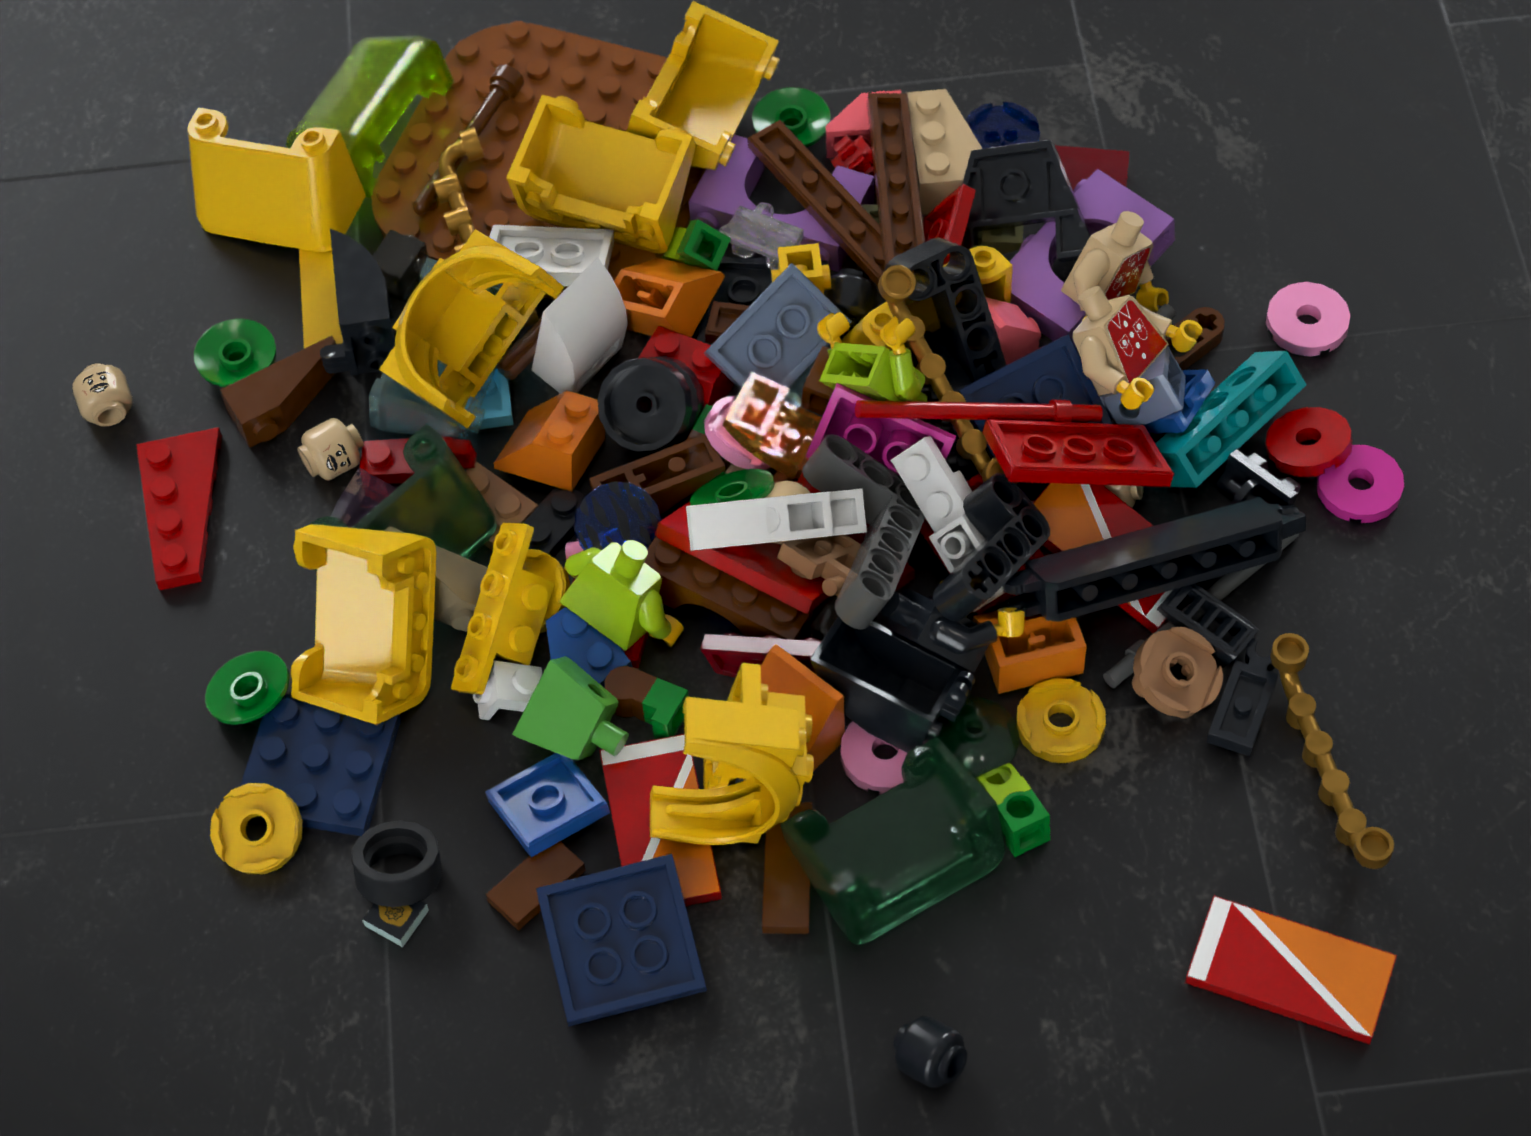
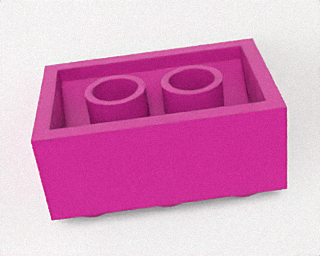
[805,383,956,476]

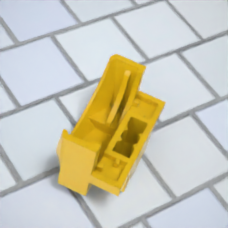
[379,229,564,429]
[650,663,814,845]

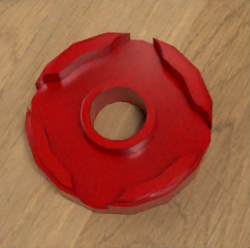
[1266,407,1353,477]

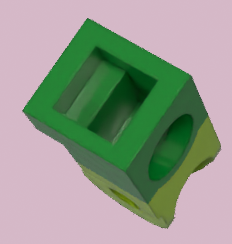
[662,219,731,271]
[975,763,1050,858]

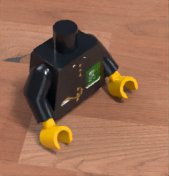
[881,581,1025,673]

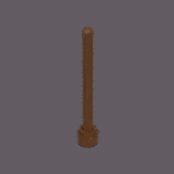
[413,65,525,215]

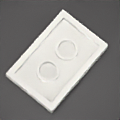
[489,225,614,287]

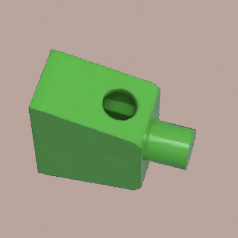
[512,656,629,760]

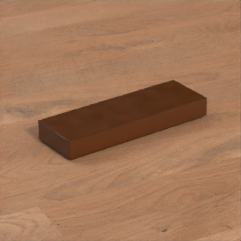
[762,802,813,934]

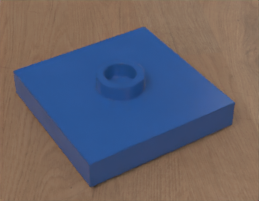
[485,753,610,857]

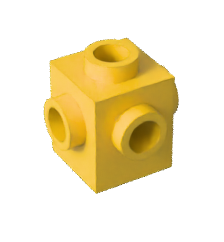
[771,243,831,294]

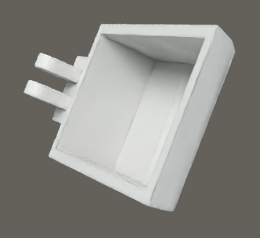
[532,257,628,394]

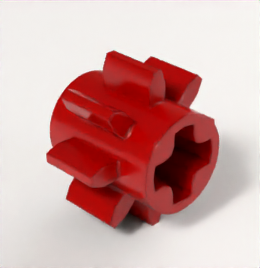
[831,135,874,176]

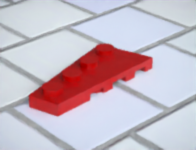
[136,427,222,591]

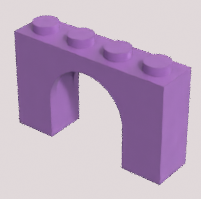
[689,135,874,272]
[1010,169,1175,348]

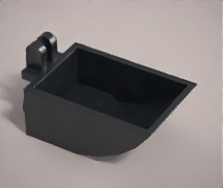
[320,229,396,376]
[810,616,975,758]

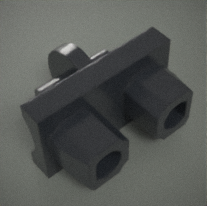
[1216,449,1301,506]

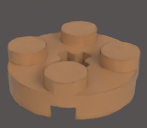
[1132,627,1223,719]

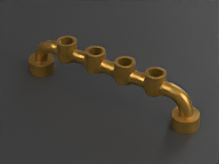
[433,127,539,328]
[878,265,1018,484]
[1270,633,1394,869]

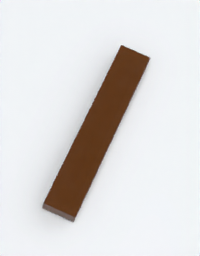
[867,93,925,274]
[747,120,885,286]

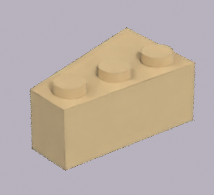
[906,89,983,214]

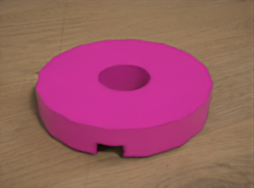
[1317,445,1405,523]

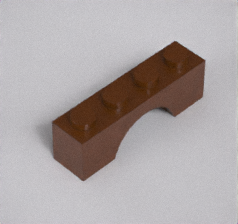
[644,536,813,640]

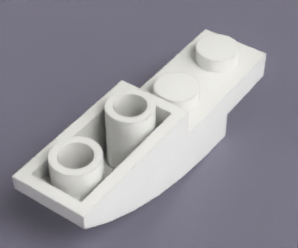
[891,436,1006,612]
[686,489,867,551]

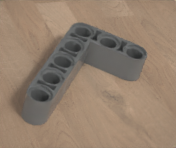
[802,434,925,630]

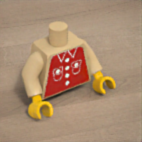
[1061,211,1169,321]
[1072,286,1203,410]

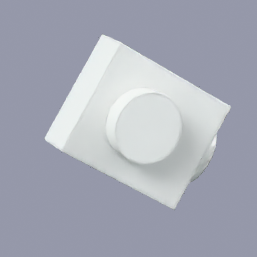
[473,661,542,720]

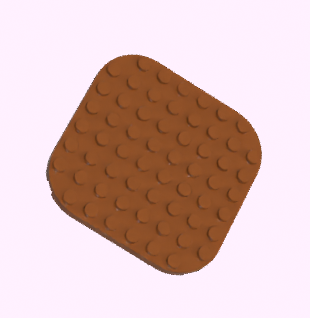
[372,21,706,300]

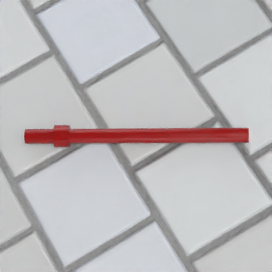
[855,400,1103,422]

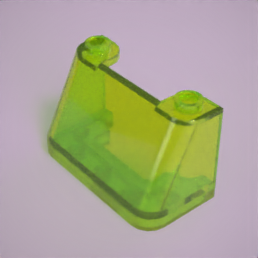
[286,35,454,198]

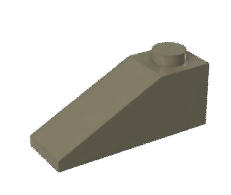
[384,526,488,632]

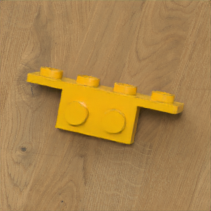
[451,523,555,695]

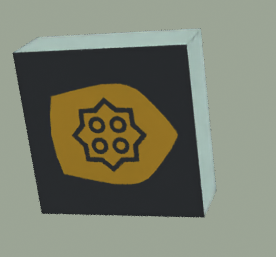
[362,901,429,947]

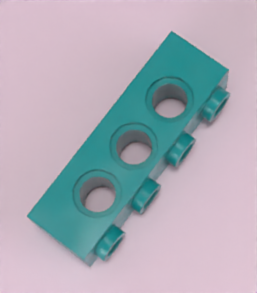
[1155,351,1307,488]

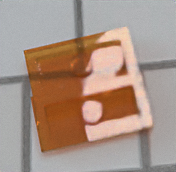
[722,371,822,479]

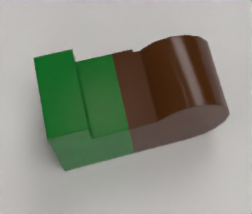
[605,666,689,739]

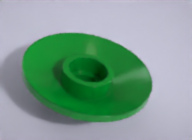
[752,87,830,147]
[194,318,277,387]
[690,469,775,506]
[205,651,290,725]

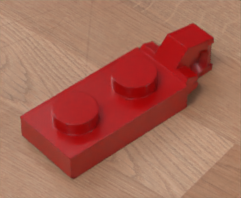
[358,436,477,485]

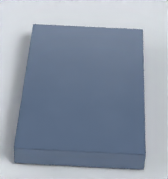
[703,263,852,408]

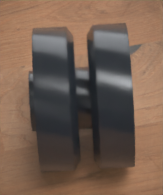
[597,356,705,452]

